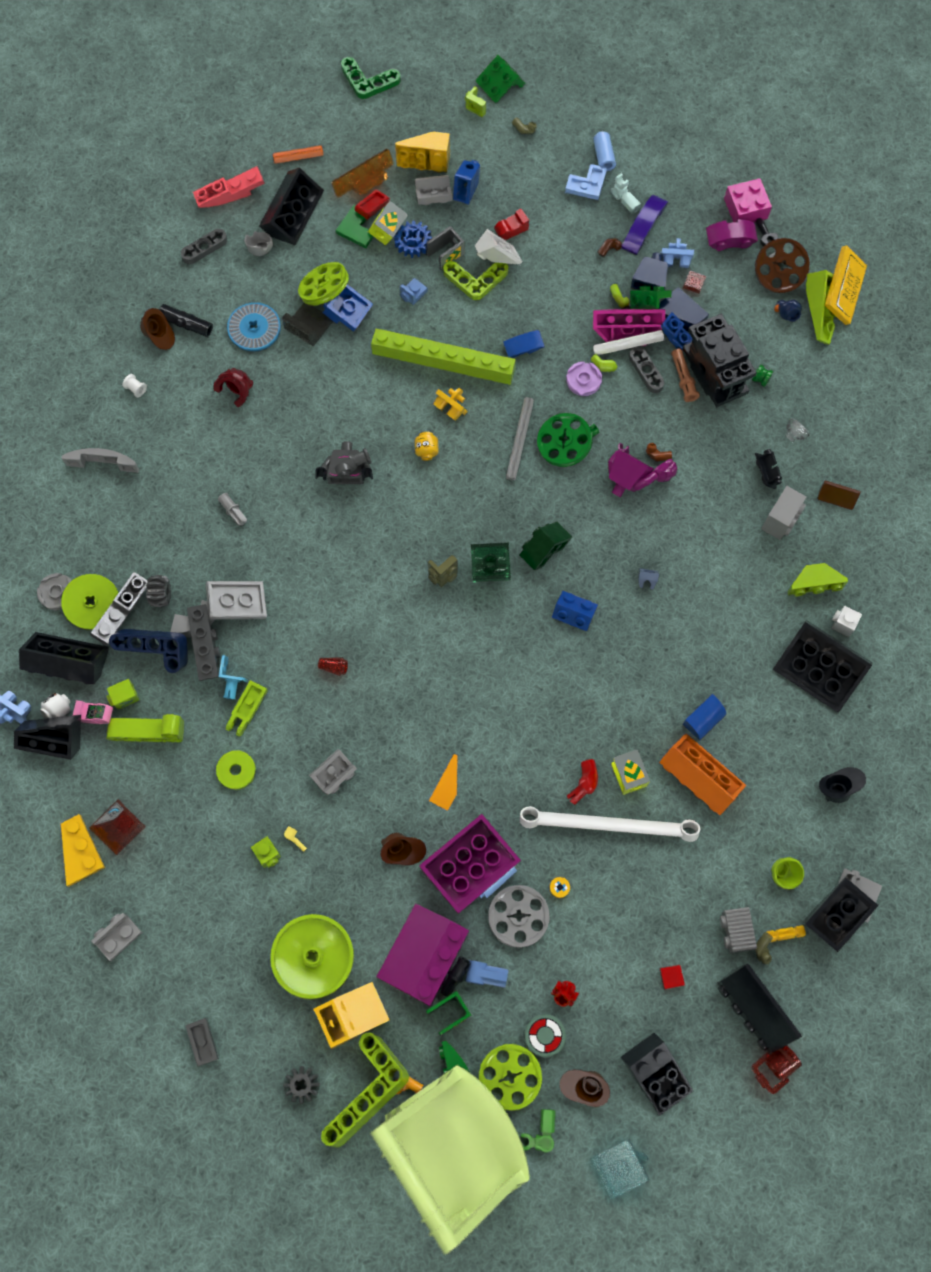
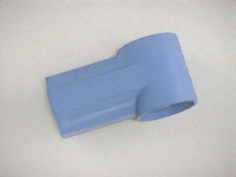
[465,960,508,988]

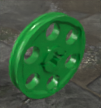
[537,413,593,467]

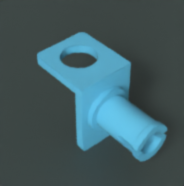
[219,655,248,700]

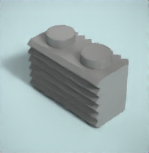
[720,907,757,953]

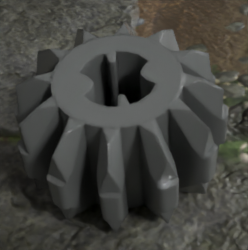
[146,575,172,607]
[283,1066,320,1104]

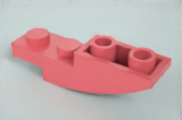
[193,166,265,208]

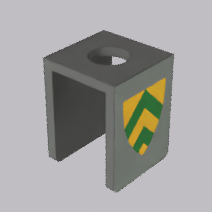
[426,226,465,271]

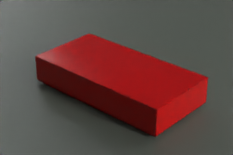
[354,189,390,219]

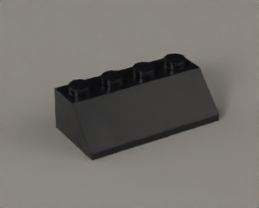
[259,167,324,245]
[19,632,109,684]

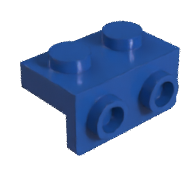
[552,591,598,631]

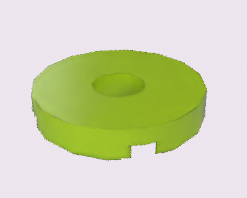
[216,750,256,790]

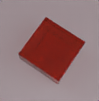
[683,271,706,294]

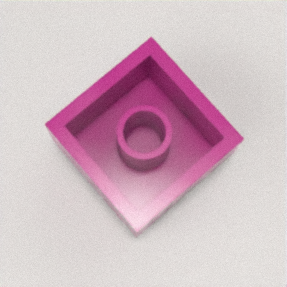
[724,179,772,222]

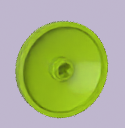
[270,914,354,1000]

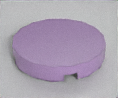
[566,362,602,396]

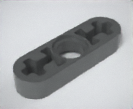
[181,229,227,264]
[629,346,664,393]

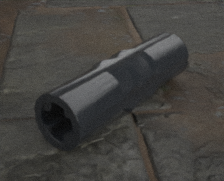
[159,304,213,337]

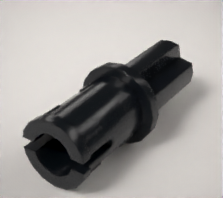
[440,956,471,997]

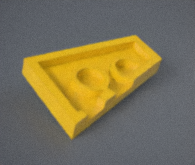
[61,814,105,887]

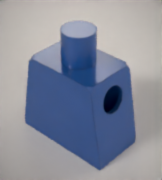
[453,160,480,204]

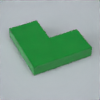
[336,205,374,249]

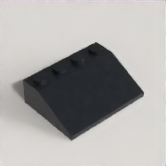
[772,620,872,713]
[717,963,802,1053]

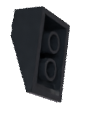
[803,877,879,952]

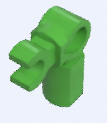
[521,1109,556,1152]

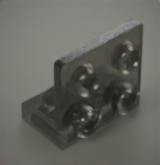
[282,303,333,346]

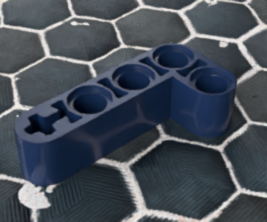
[109,629,188,673]

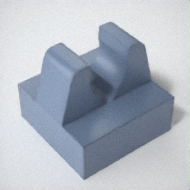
[638,568,659,589]

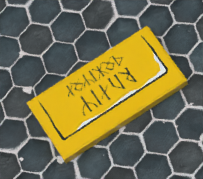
[824,245,867,325]

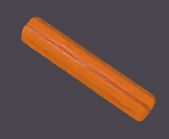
[273,145,323,163]

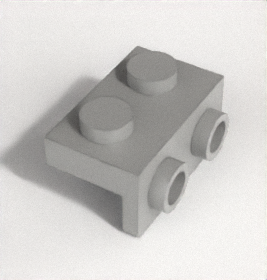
[415,175,452,205]
[309,749,357,795]

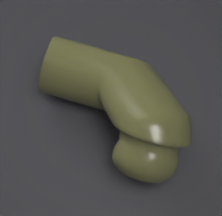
[512,118,537,134]
[755,932,773,964]

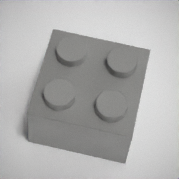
[761,486,806,540]

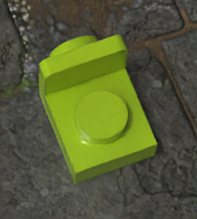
[465,86,486,117]
[251,836,281,868]

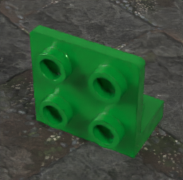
[476,55,526,103]

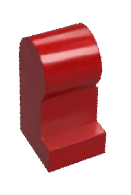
[494,209,529,241]

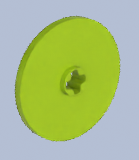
[61,574,118,630]

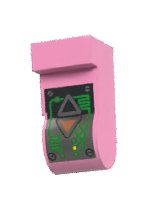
[73,700,113,724]

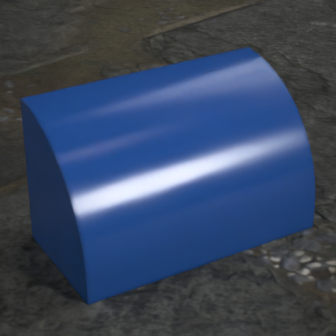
[683,694,727,741]

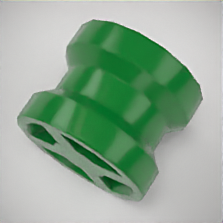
[752,364,774,387]

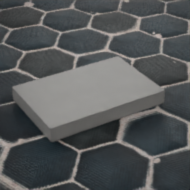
[206,581,267,620]

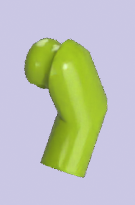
[591,354,617,372]

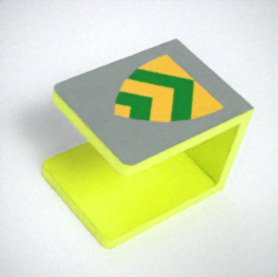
[368,201,408,245]
[611,750,650,795]

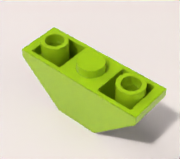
[787,563,848,597]

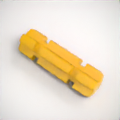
[767,925,806,942]

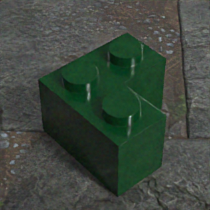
[519,522,572,571]

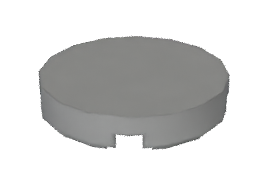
[37,573,72,610]

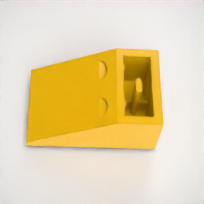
[395,132,450,172]
[314,982,390,1049]

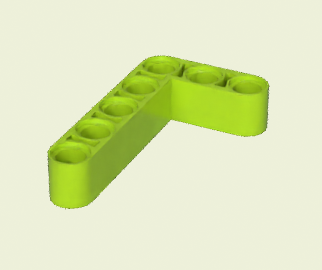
[321,1033,409,1148]

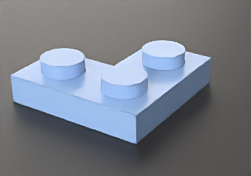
[565,164,607,200]

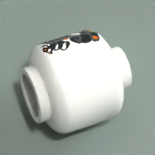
[40,693,71,719]

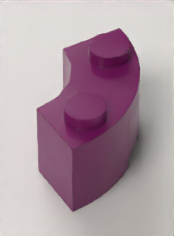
[706,219,758,251]

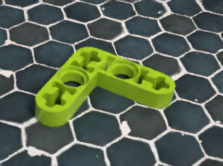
[443,261,509,300]

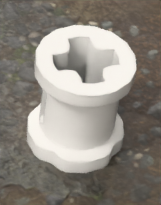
[122,374,147,398]

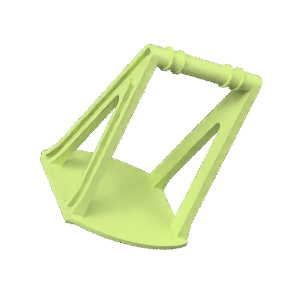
[371,1065,530,1254]

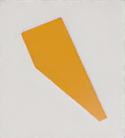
[429,754,457,811]

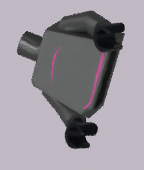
[315,441,373,484]

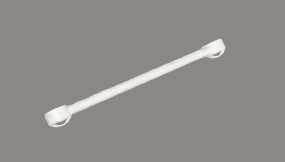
[520,807,700,842]

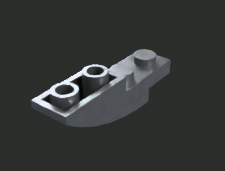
[90,572,147,646]

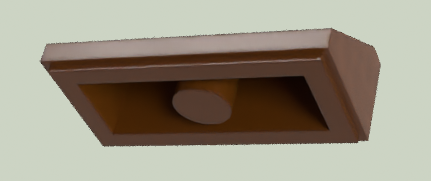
[817,480,861,510]

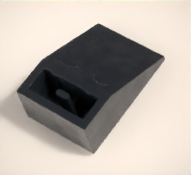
[621,1033,693,1116]

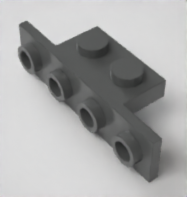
[187,604,221,681]

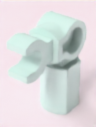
[612,173,641,214]

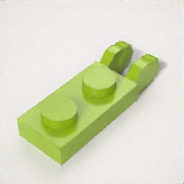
[226,680,268,736]

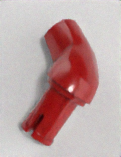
[567,759,599,805]

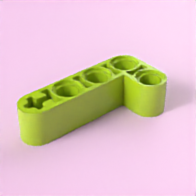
[106,714,184,742]

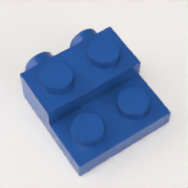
[323,284,373,332]

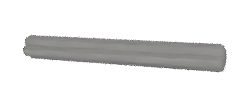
[506,397,534,481]

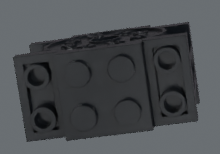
[683,313,757,407]

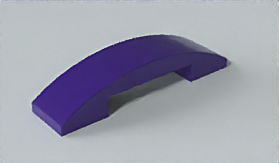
[621,195,668,255]

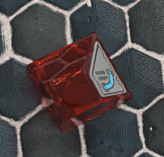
[89,799,146,855]

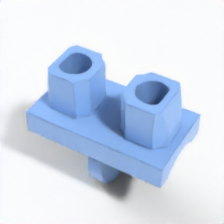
[660,238,694,268]
[0,690,31,724]

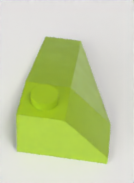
[806,270,836,345]

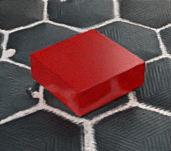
[659,965,685,989]

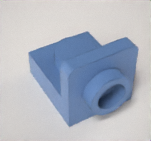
[400,278,428,305]

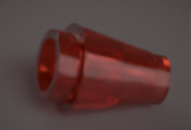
[318,657,348,676]

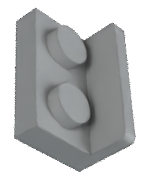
[91,913,143,961]

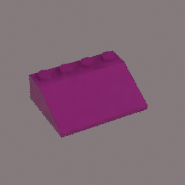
[419,814,521,914]
[376,903,469,1007]

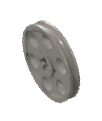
[488,885,550,948]

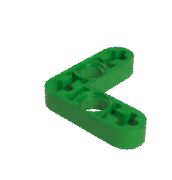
[341,57,401,99]

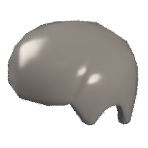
[244,231,273,256]

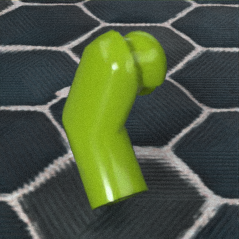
[610,284,630,308]

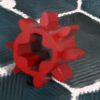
[551,980,579,1007]

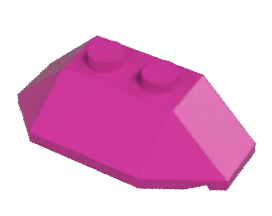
[593,309,665,346]

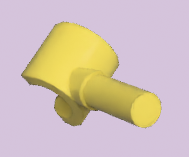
[284,826,307,852]

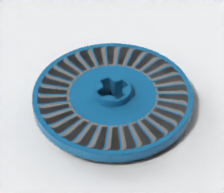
[227,303,281,351]

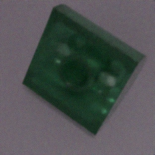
[471,542,511,582]

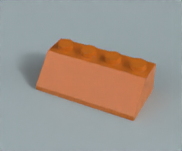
[659,733,746,815]

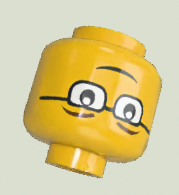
[414,432,439,461]

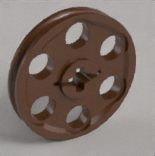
[755,238,810,293]

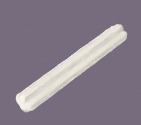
[593,330,664,355]

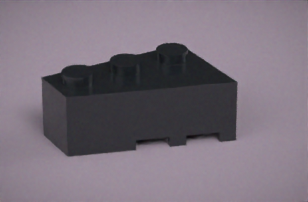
[14,715,81,760]

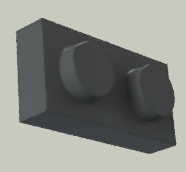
[185,1018,219,1067]

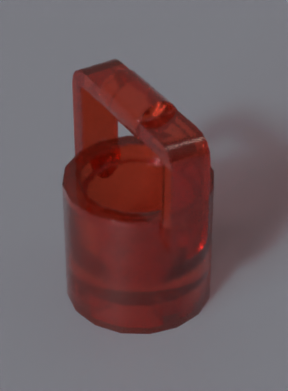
[751,1045,802,1094]

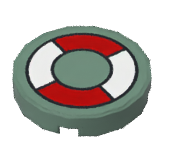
[524,1014,566,1057]

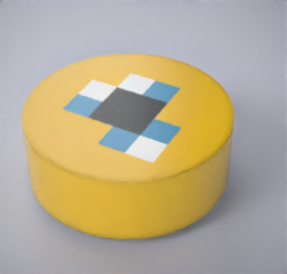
[550,877,570,898]

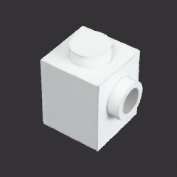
[831,606,862,637]

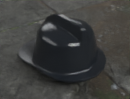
[819,767,866,803]

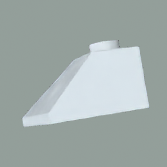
[475,229,522,264]

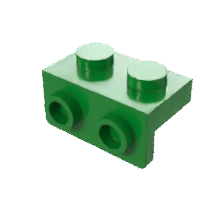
[630,286,671,310]

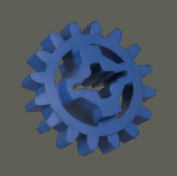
[394,220,432,258]

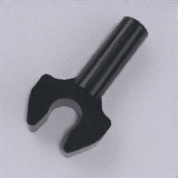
[755,218,778,249]

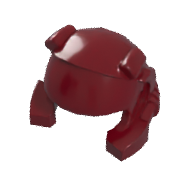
[213,368,253,407]

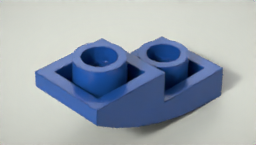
[661,312,693,351]
[503,330,545,358]

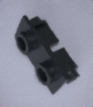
[755,449,782,489]

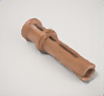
[671,349,700,402]

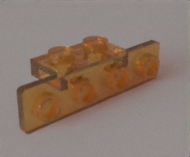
[331,149,394,197]

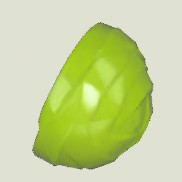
[771,857,804,889]

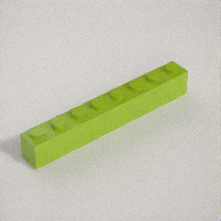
[371,328,516,385]

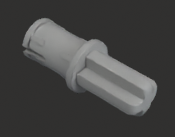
[218,493,247,526]

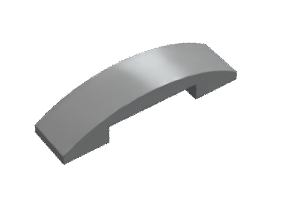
[61,448,139,473]

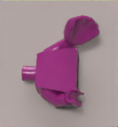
[608,443,677,497]

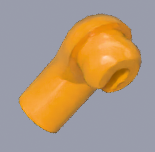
[395,1077,424,1094]

